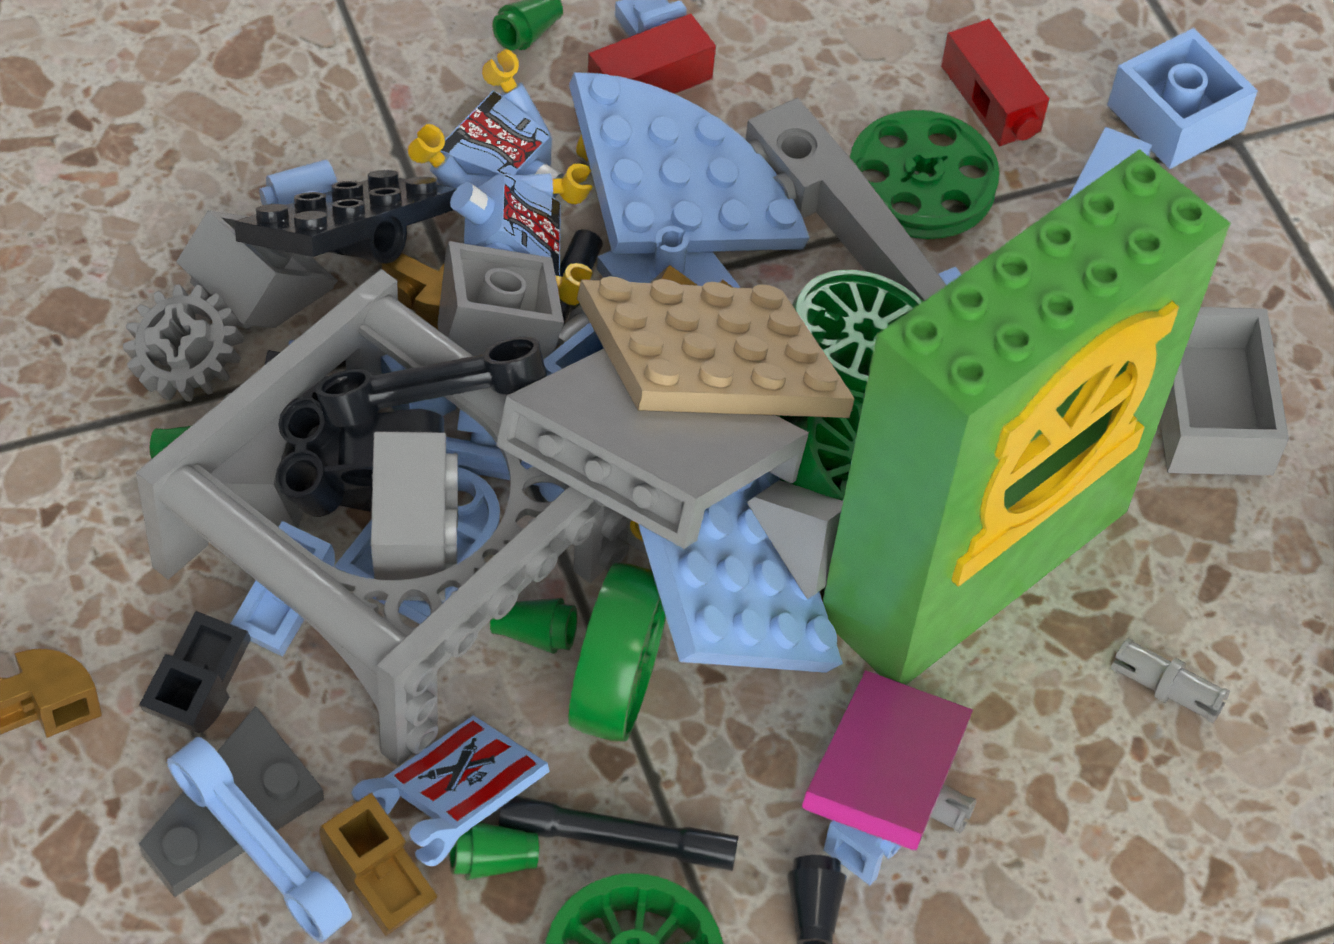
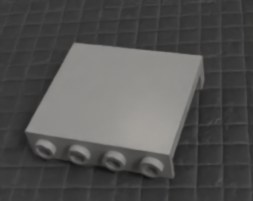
[496,349,809,549]

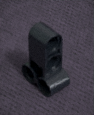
[275,397,444,517]

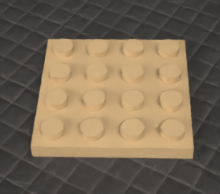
[577,276,855,418]

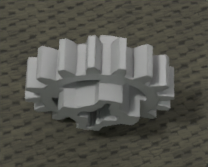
[123,284,244,401]

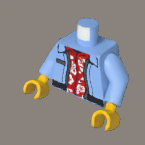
[408,49,564,198]
[450,163,593,305]

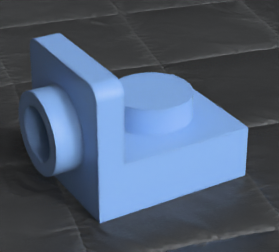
[615,0,687,37]

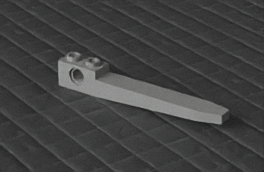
[745,98,946,302]

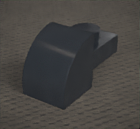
[139,611,251,733]

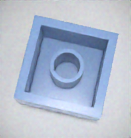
[1107,28,1258,169]

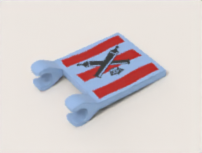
[351,715,550,866]

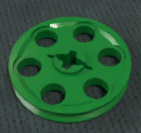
[850,110,1000,239]

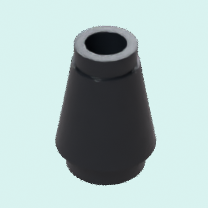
[787,855,847,944]

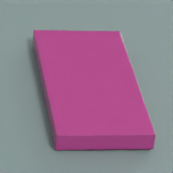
[801,670,973,851]

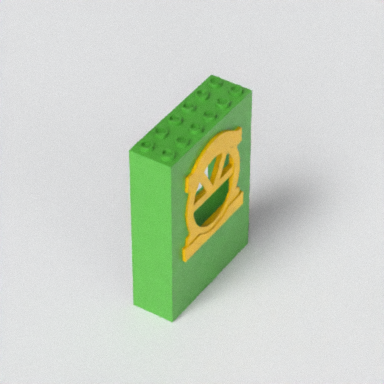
[823,149,1230,685]

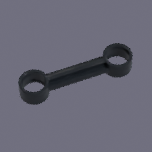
[316,337,547,427]

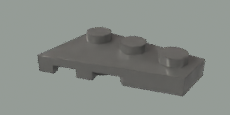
[139,706,324,898]

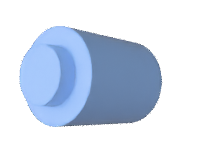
[259,159,337,205]

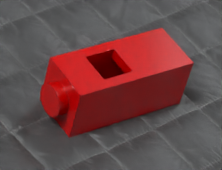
[587,13,716,94]
[941,18,1050,147]

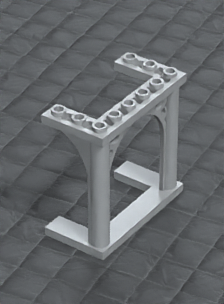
[136,269,631,767]

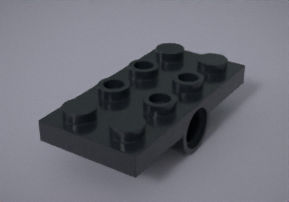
[234,170,457,264]

